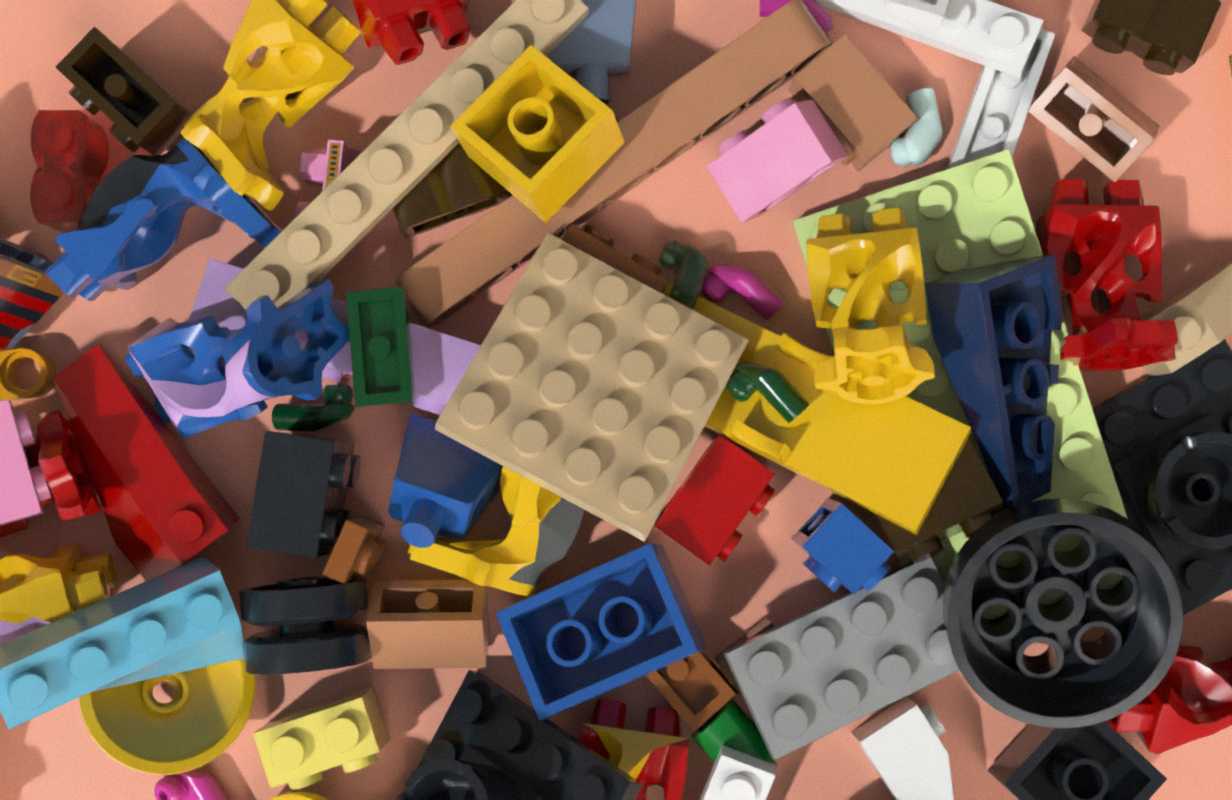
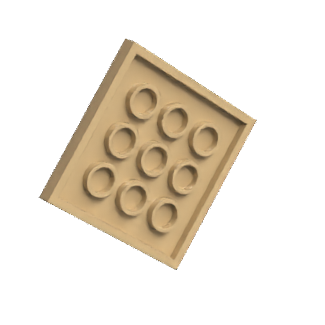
[435,233,749,541]

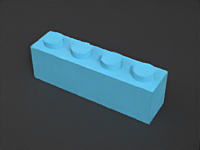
[0,556,244,730]

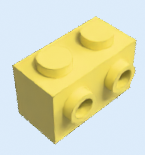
[253,687,390,791]

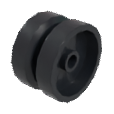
[239,576,372,675]

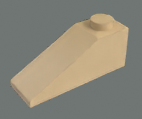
[1141,259,1232,377]

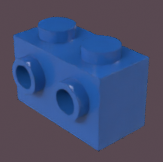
[791,498,894,594]

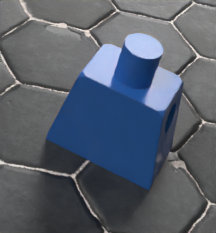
[388,413,503,548]

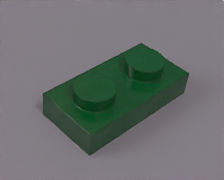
[346,287,416,407]

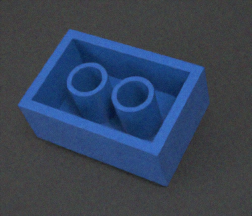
[496,543,707,721]

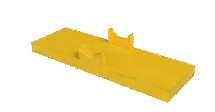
[662,282,971,535]

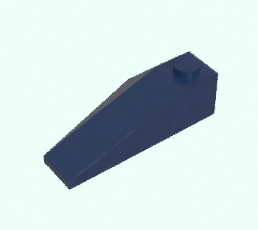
[924,255,1063,509]

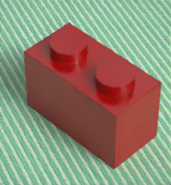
[654,434,775,566]

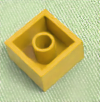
[450,45,625,223]

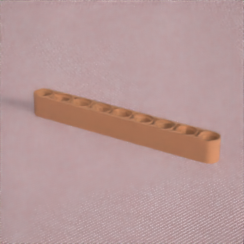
[396,0,832,328]

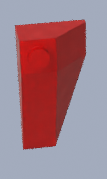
[53,343,240,581]

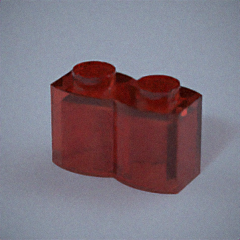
[30,110,109,233]

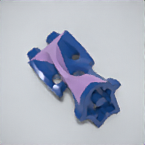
[125,279,350,438]

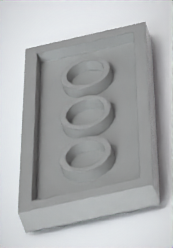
[723,558,959,760]

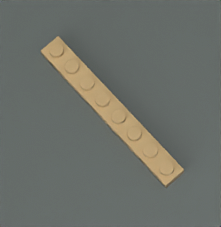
[224,0,589,310]

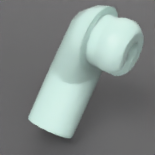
[890,88,943,167]

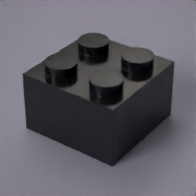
[246,431,360,558]
[987,721,1167,800]

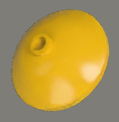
[78,658,255,775]

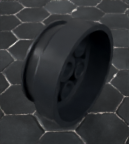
[943,498,1183,728]

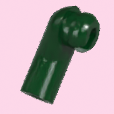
[725,361,810,423]
[272,385,355,432]

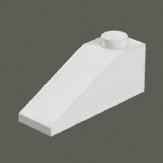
[851,696,954,800]

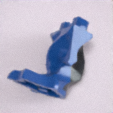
[44,138,281,302]

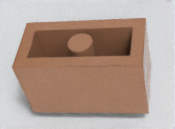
[788,34,918,172]
[1027,56,1160,182]
[366,580,490,669]

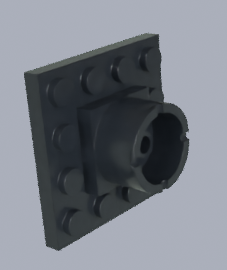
[1092,339,1232,615]
[396,670,643,800]

